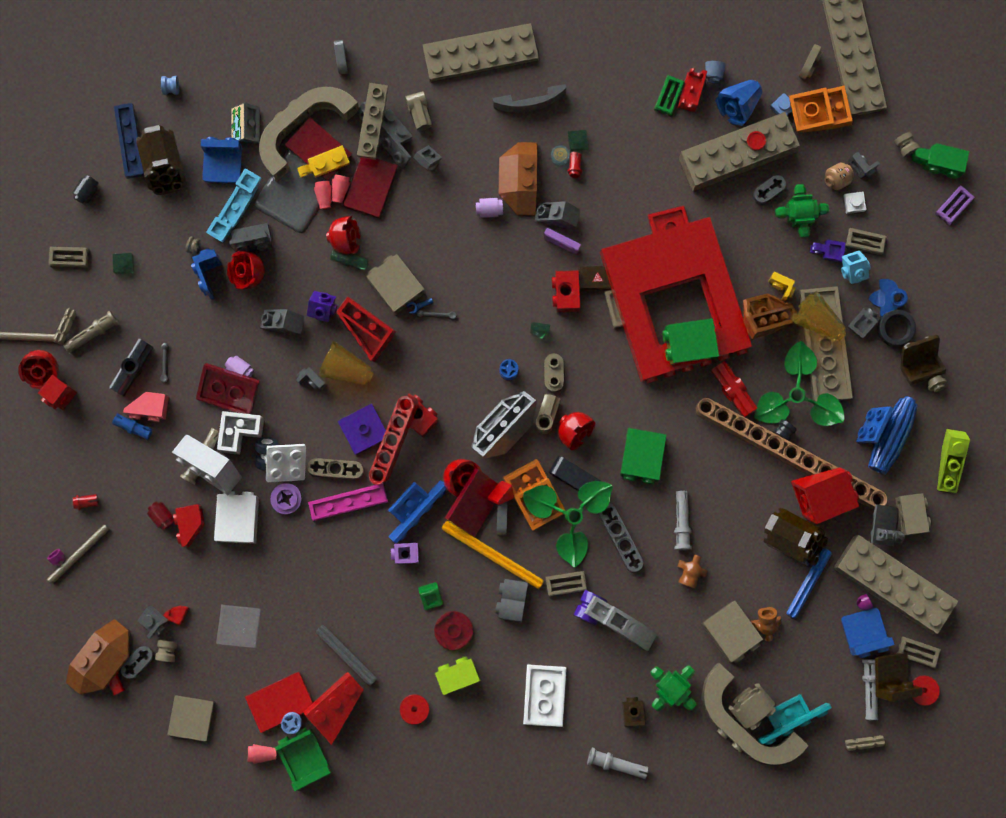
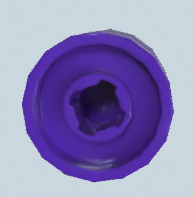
[573,590,608,626]

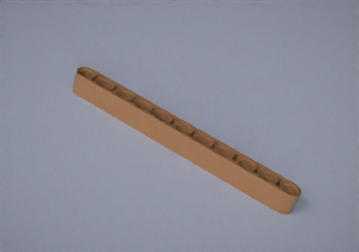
[696,398,887,509]

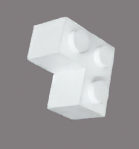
[217,411,264,455]

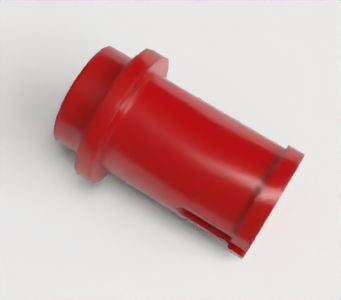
[567,152,582,178]
[73,494,99,510]
[109,672,125,696]

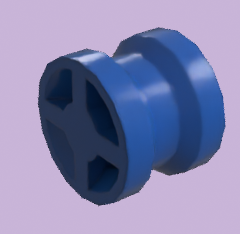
[500,359,519,380]

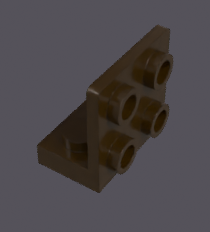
[875,652,922,702]

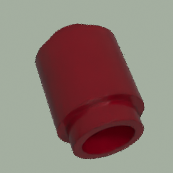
[147,501,174,531]

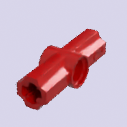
[711,361,757,417]

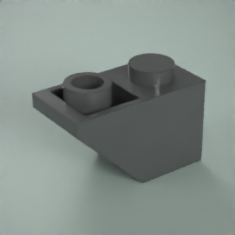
[535,201,581,228]
[260,309,305,334]

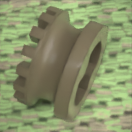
[185,236,201,255]

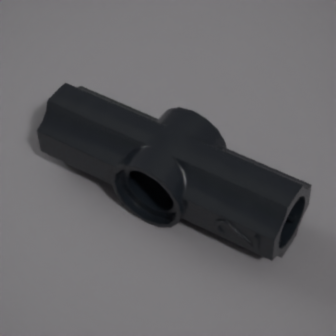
[109,339,154,396]

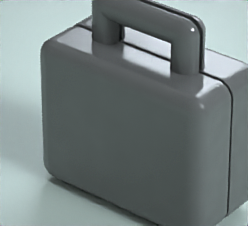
[255,149,339,233]

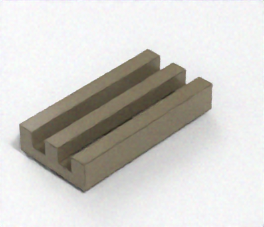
[845,228,887,255]
[49,247,89,268]
[545,571,587,596]
[897,637,941,668]

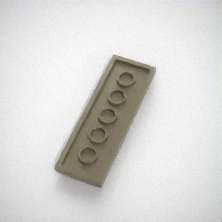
[423,23,539,82]
[799,286,853,402]

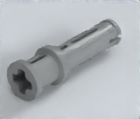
[674,491,692,550]
[862,659,878,720]
[587,747,648,779]

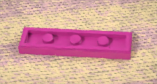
[308,483,388,521]

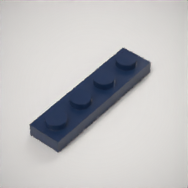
[114,103,144,179]

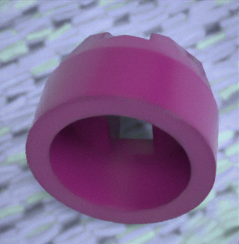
[47,549,65,566]
[857,594,873,611]

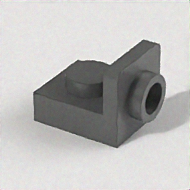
[413,145,442,171]
[848,152,880,179]
[848,307,879,338]
[296,367,327,391]
[137,605,168,639]

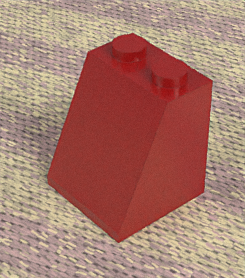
[791,467,859,524]

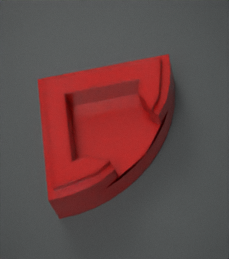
[163,606,189,625]

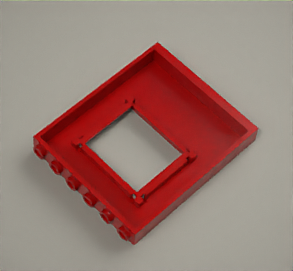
[600,217,752,384]

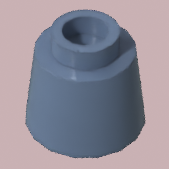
[705,61,726,83]

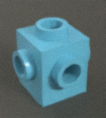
[841,251,871,284]

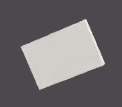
[523,665,566,727]

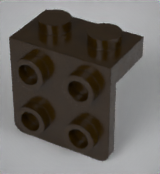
[900,335,946,386]

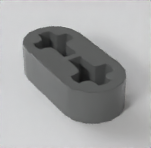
[334,40,348,75]
[753,175,786,205]
[497,502,507,536]
[121,646,154,679]

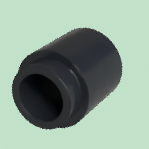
[72,175,99,204]

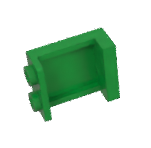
[662,318,719,365]
[620,428,667,484]
[274,727,332,791]

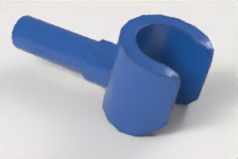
[406,298,433,315]

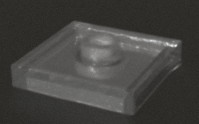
[216,604,261,648]

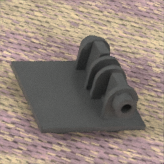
[871,504,905,546]

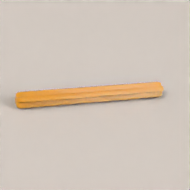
[442,521,544,589]

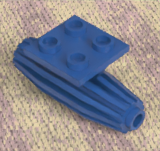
[856,396,918,475]

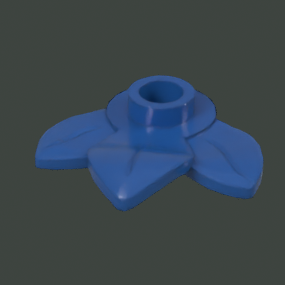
[869,279,908,316]

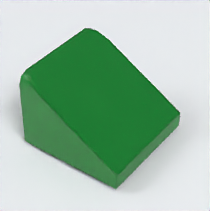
[418,582,443,610]

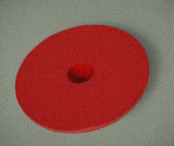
[912,676,940,705]
[400,694,429,724]

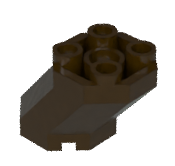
[136,125,186,195]
[763,508,828,567]

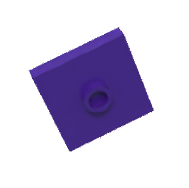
[338,403,386,455]

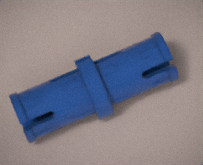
[112,413,153,440]

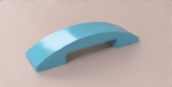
[206,168,262,242]

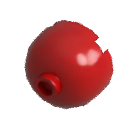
[326,216,360,254]
[227,251,265,289]
[18,350,59,389]
[558,412,596,451]
[443,459,482,497]

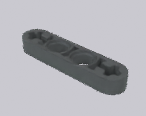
[598,503,643,572]

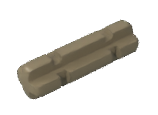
[54,308,76,345]
[845,735,885,751]

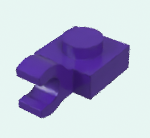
[810,239,846,262]

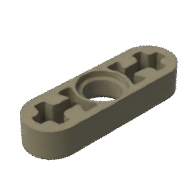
[307,458,364,479]

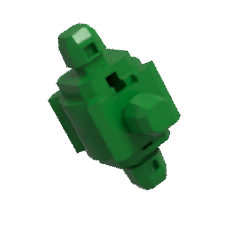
[775,184,829,238]
[650,665,697,711]

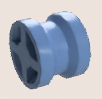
[161,76,179,95]
[281,712,302,734]

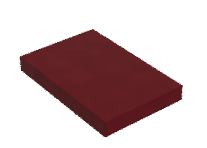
[285,117,352,181]
[343,158,398,218]
[196,363,260,415]
[445,468,498,537]

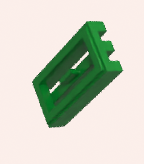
[654,75,685,116]

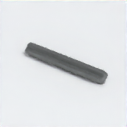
[316,625,377,686]

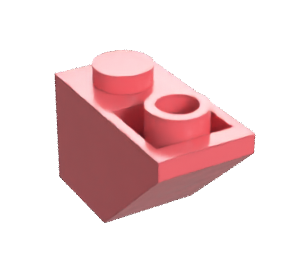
[123,392,169,422]

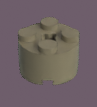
[729,683,776,730]

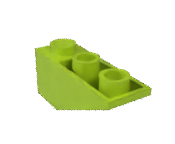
[937,429,970,493]

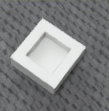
[844,192,866,214]

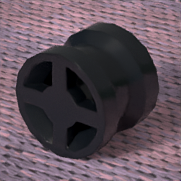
[773,419,797,441]

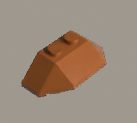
[499,142,537,216]
[743,293,801,340]
[66,619,130,695]

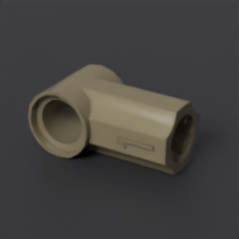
[405,91,432,131]
[535,394,561,434]

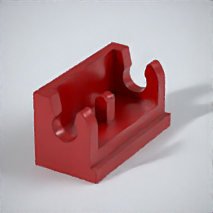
[678,68,707,112]

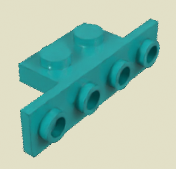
[757,694,832,745]

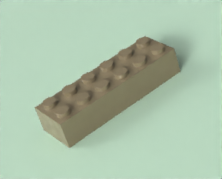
[679,112,800,192]
[833,535,958,634]

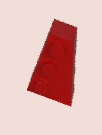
[337,296,397,362]
[303,672,364,745]

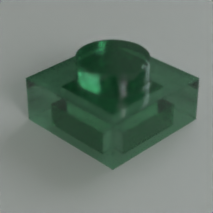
[567,130,588,152]
[113,253,134,274]
[530,322,550,338]

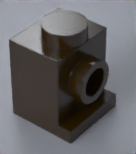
[622,697,645,726]

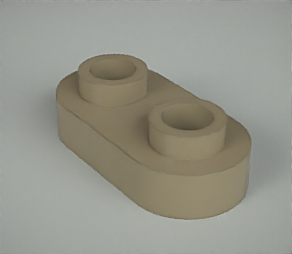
[798,44,823,80]
[544,353,564,392]

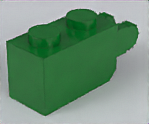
[911,143,970,179]

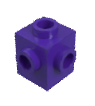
[307,291,338,322]

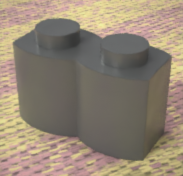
[495,579,528,622]

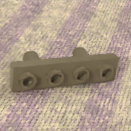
[357,83,389,160]

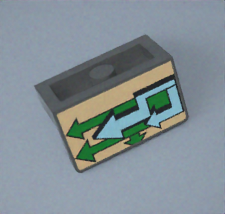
[231,103,260,144]

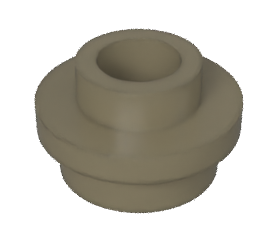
[928,375,947,392]

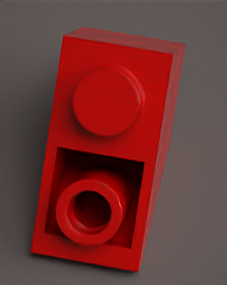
[173,504,205,548]

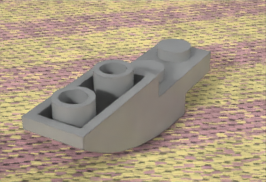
[584,596,657,651]

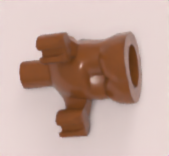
[677,555,708,589]
[751,607,781,641]

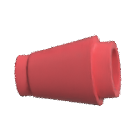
[331,175,350,204]
[314,181,332,209]
[248,744,276,764]

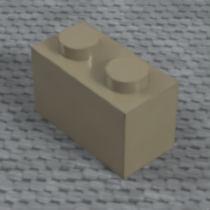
[895,493,931,536]

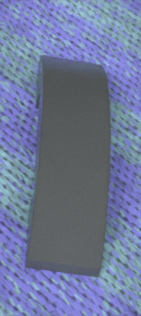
[493,84,567,113]

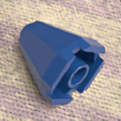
[715,80,763,126]

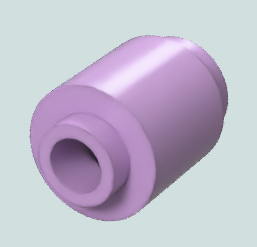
[476,198,503,218]
[225,356,254,377]

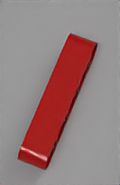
[369,395,419,485]

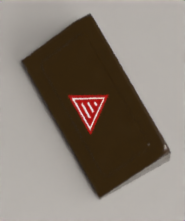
[578,266,611,290]

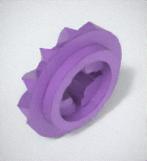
[270,483,302,514]

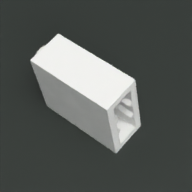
[214,491,259,544]

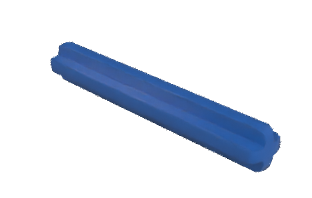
[787,548,832,618]

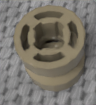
[894,131,919,157]
[155,640,178,662]

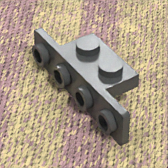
[357,102,413,168]

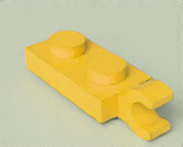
[297,145,350,178]

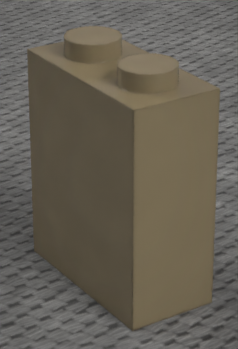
[366,254,425,316]
[701,601,763,663]

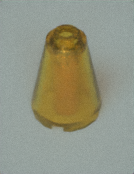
[791,291,846,342]
[318,341,374,385]

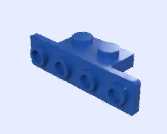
[388,480,446,543]

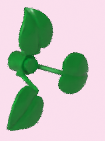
[754,341,844,426]
[523,481,613,567]

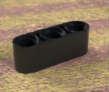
[549,456,601,491]

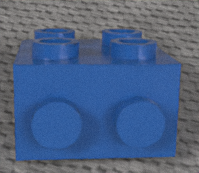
[201,137,242,183]
[191,249,223,299]
[841,608,894,658]

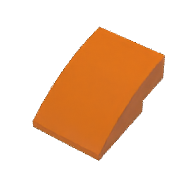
[789,85,853,132]
[503,459,565,531]

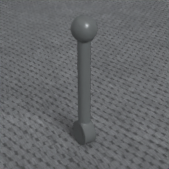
[417,310,456,319]
[160,343,169,382]

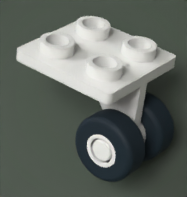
[255,437,306,482]

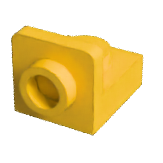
[768,272,796,301]

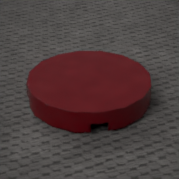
[434,611,473,650]

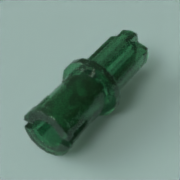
[330,250,369,270]

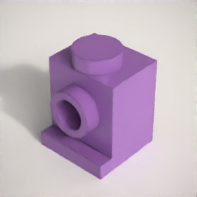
[391,543,419,564]

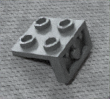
[229,223,273,253]

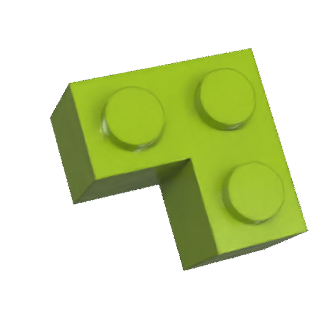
[435,656,480,695]

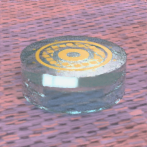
[551,145,570,165]

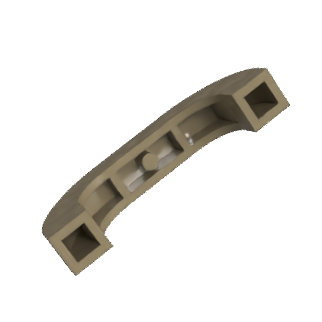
[259,87,359,182]
[702,663,809,765]

